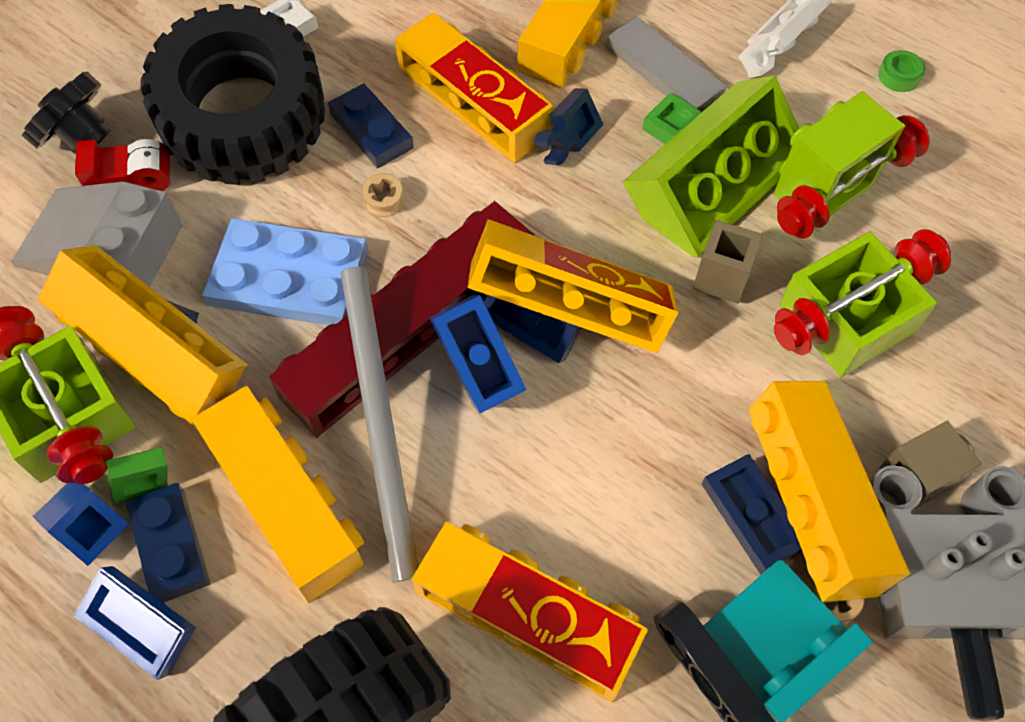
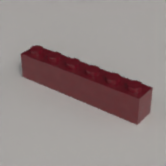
[269,201,535,438]

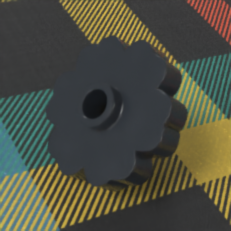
[21,71,111,150]

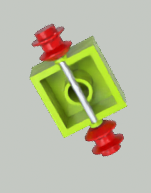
[774,91,930,239]
[774,229,951,378]
[0,306,137,485]

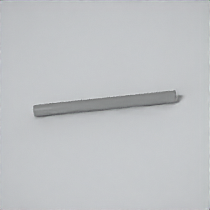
[341,267,418,583]

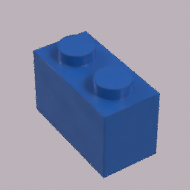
[429,295,527,414]

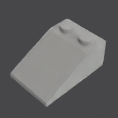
[11,182,183,287]

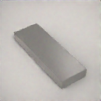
[606,16,726,112]

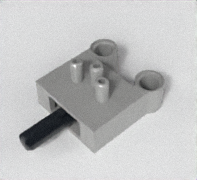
[870,465,1025,721]

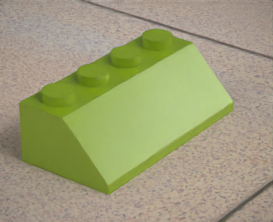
[622,75,799,257]

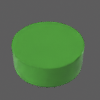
[878,50,925,92]

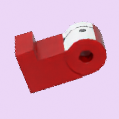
[75,139,170,191]

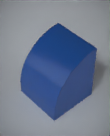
[32,483,129,566]

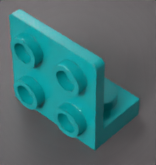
[703,560,873,722]

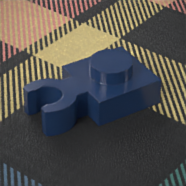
[534,88,604,165]

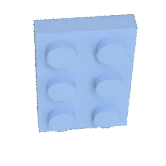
[202,218,368,325]

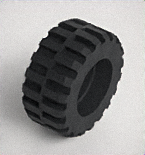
[140,4,325,185]
[213,607,451,722]

